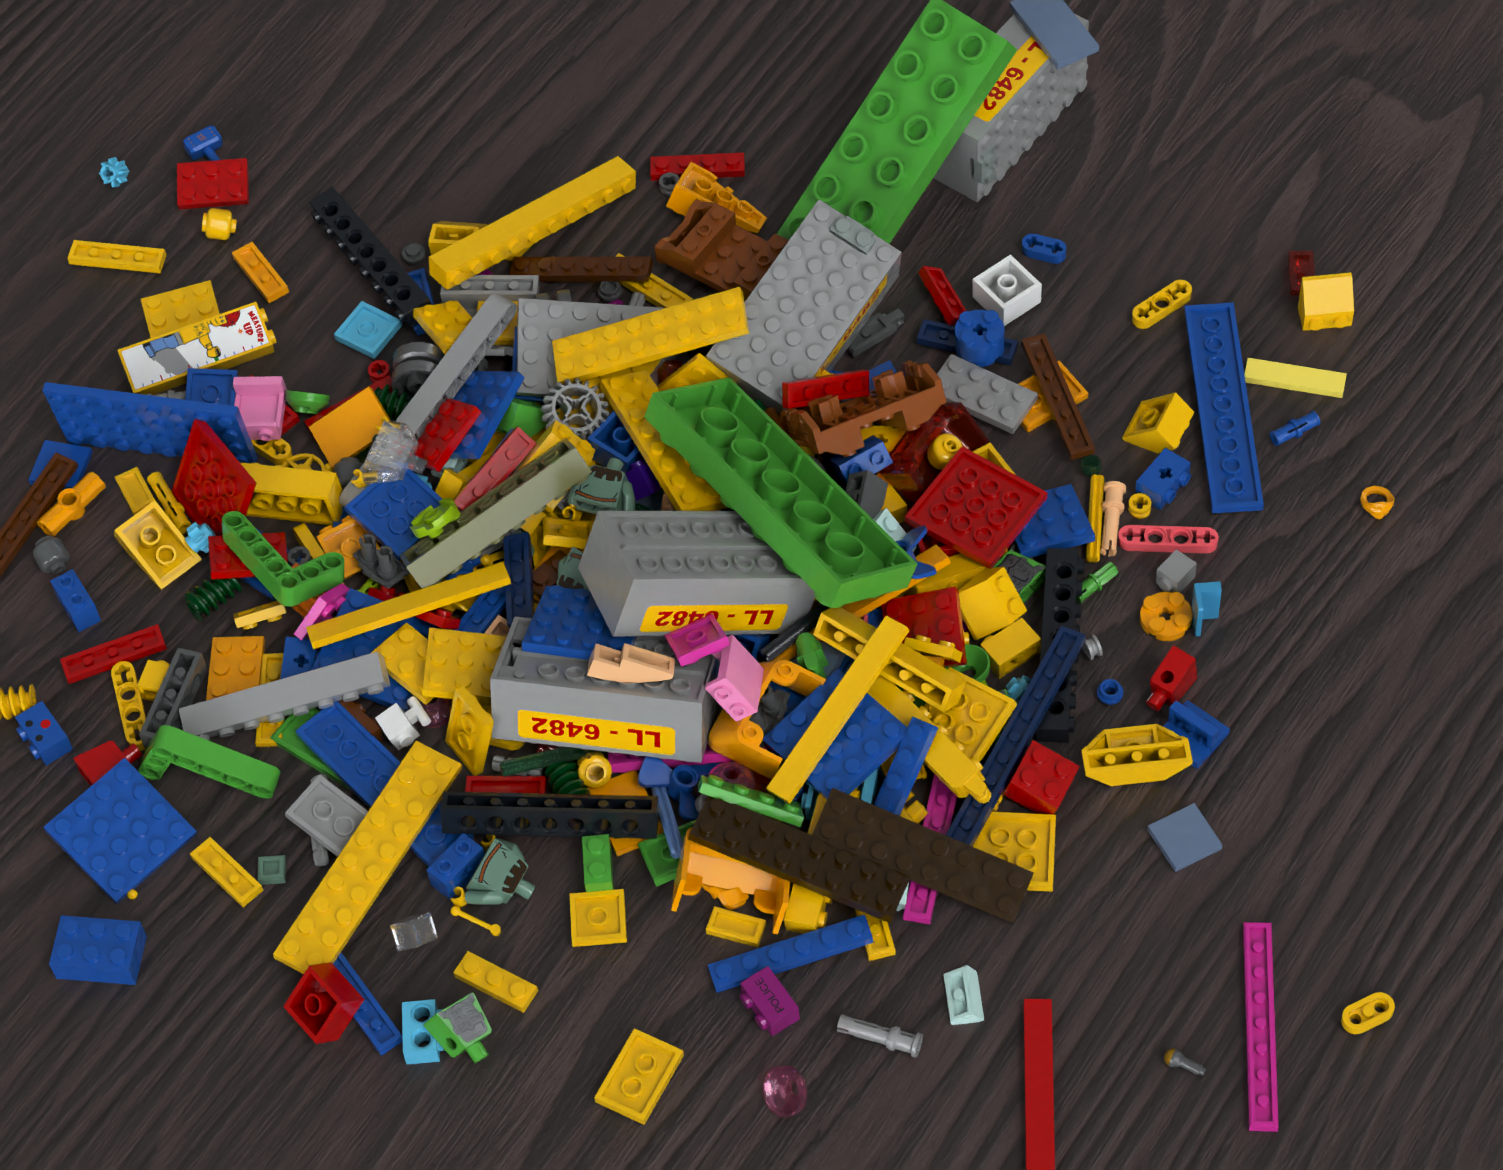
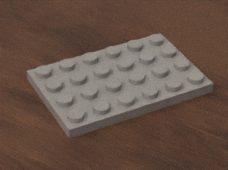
[516,298,665,398]

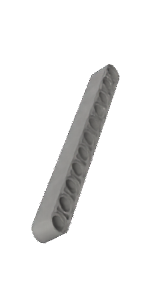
[339,293,517,507]

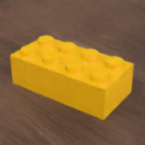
[241,463,343,526]

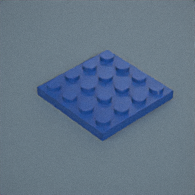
[450,371,525,459]
[522,585,637,660]
[311,588,439,712]
[762,669,907,799]
[44,758,197,905]

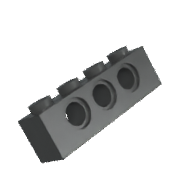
[139,648,208,750]

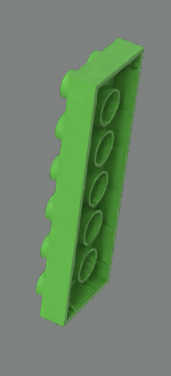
[777,0,1017,244]
[644,377,918,608]

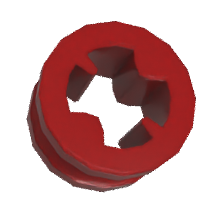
[368,360,391,383]

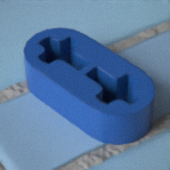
[1022,234,1067,264]

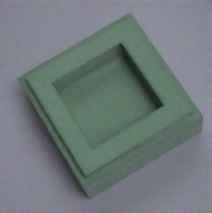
[258,855,286,885]

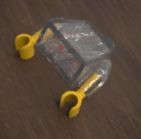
[351,416,428,488]

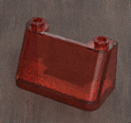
[879,402,991,504]

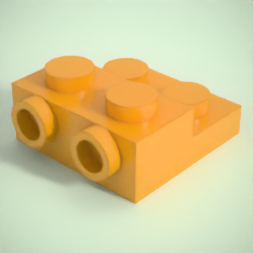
[316,515,381,580]

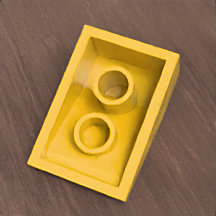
[114,501,202,590]

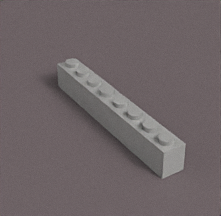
[179,652,391,741]

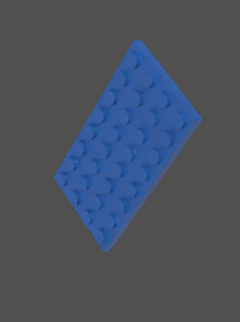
[42,382,258,464]

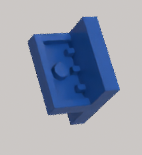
[1163,700,1230,769]

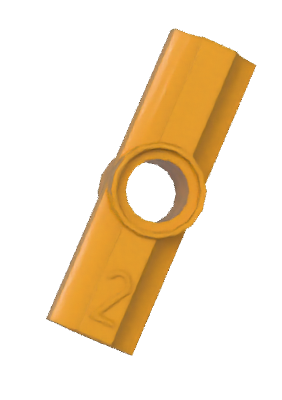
[37,472,106,537]

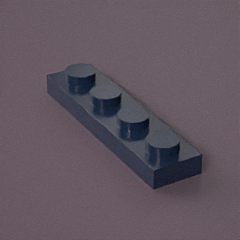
[917,319,1018,365]
[503,532,534,628]

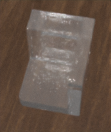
[390,912,438,951]

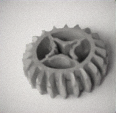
[541,378,609,440]

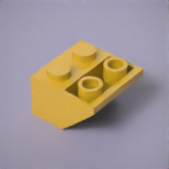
[428,221,487,255]

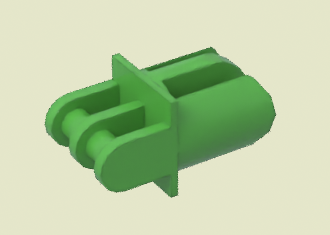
[796,632,829,679]

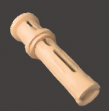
[1100,481,1126,557]

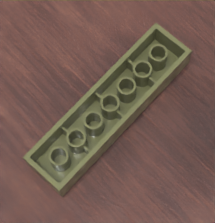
[399,437,592,589]

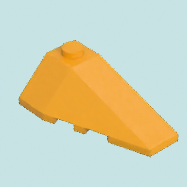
[666,162,767,233]

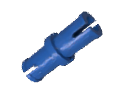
[1269,411,1321,446]

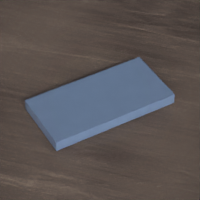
[1009,0,1099,69]

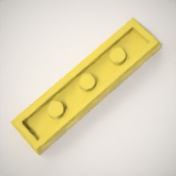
[1244,358,1347,398]

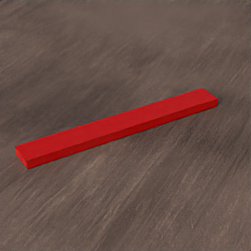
[1024,999,1055,1170]

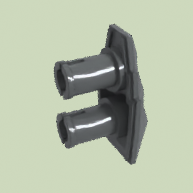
[353,534,410,589]
[749,685,790,748]

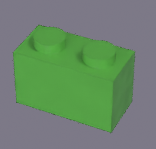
[582,834,614,892]

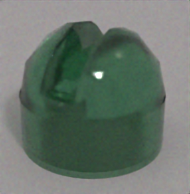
[1081,455,1101,477]

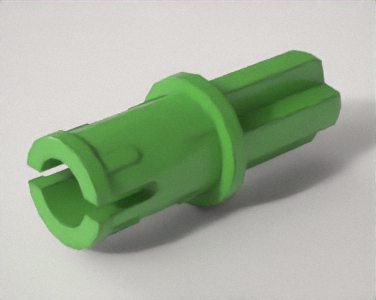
[1077,562,1118,603]

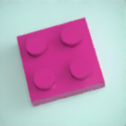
[294,583,350,641]
[664,613,730,667]

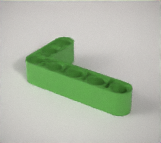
[222,511,344,606]
[138,725,281,799]

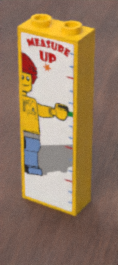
[117,302,277,395]

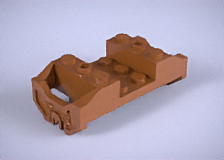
[655,199,789,302]
[779,360,947,457]

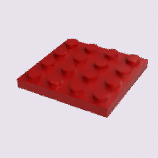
[172,419,257,536]
[905,446,1048,569]

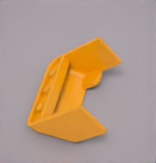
[708,660,826,780]
[671,828,790,934]

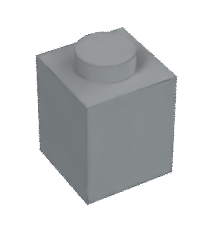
[1156,549,1197,593]

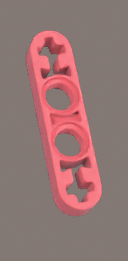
[1118,525,1219,553]

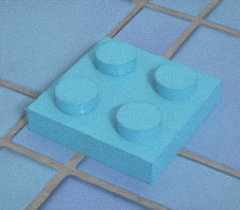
[334,301,402,359]

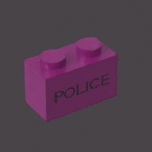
[739,966,800,1036]

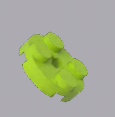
[410,498,461,539]

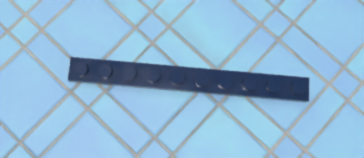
[946,625,1086,847]

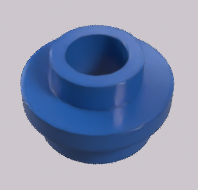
[1097,679,1123,705]

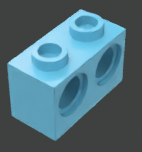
[402,999,444,1064]

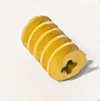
[0,684,36,720]

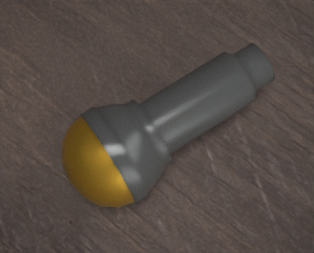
[1164,1048,1206,1076]

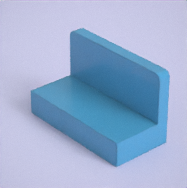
[1191,581,1222,637]

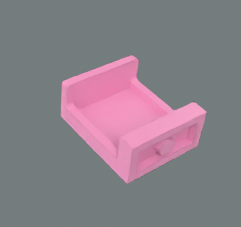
[233,376,287,441]
[705,635,764,721]

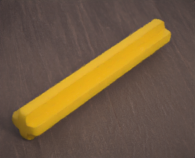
[1086,474,1104,563]

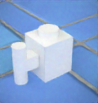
[375,696,431,750]

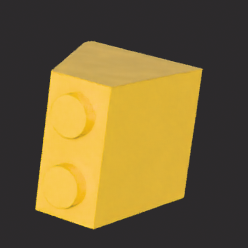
[514,420,595,513]

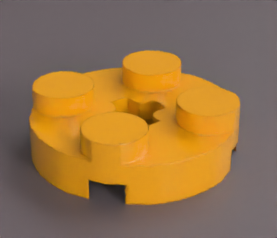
[1140,592,1193,641]

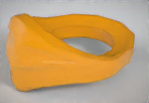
[1360,486,1395,519]

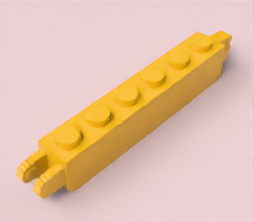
[867,674,992,804]

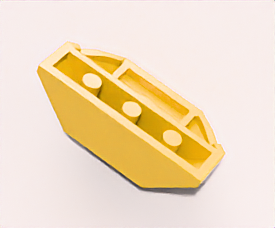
[1081,724,1193,786]

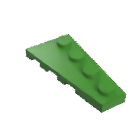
[698,775,804,827]

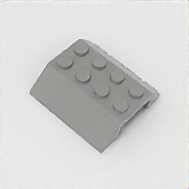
[434,275,539,356]

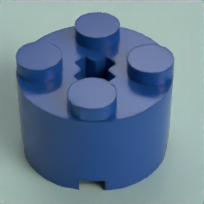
[955,310,1005,367]

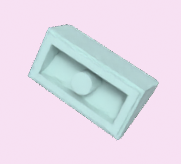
[943,965,984,1025]

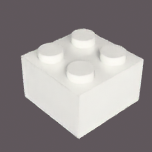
[973,255,1042,326]

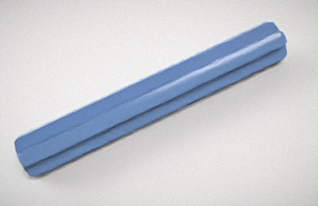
[651,787,683,859]

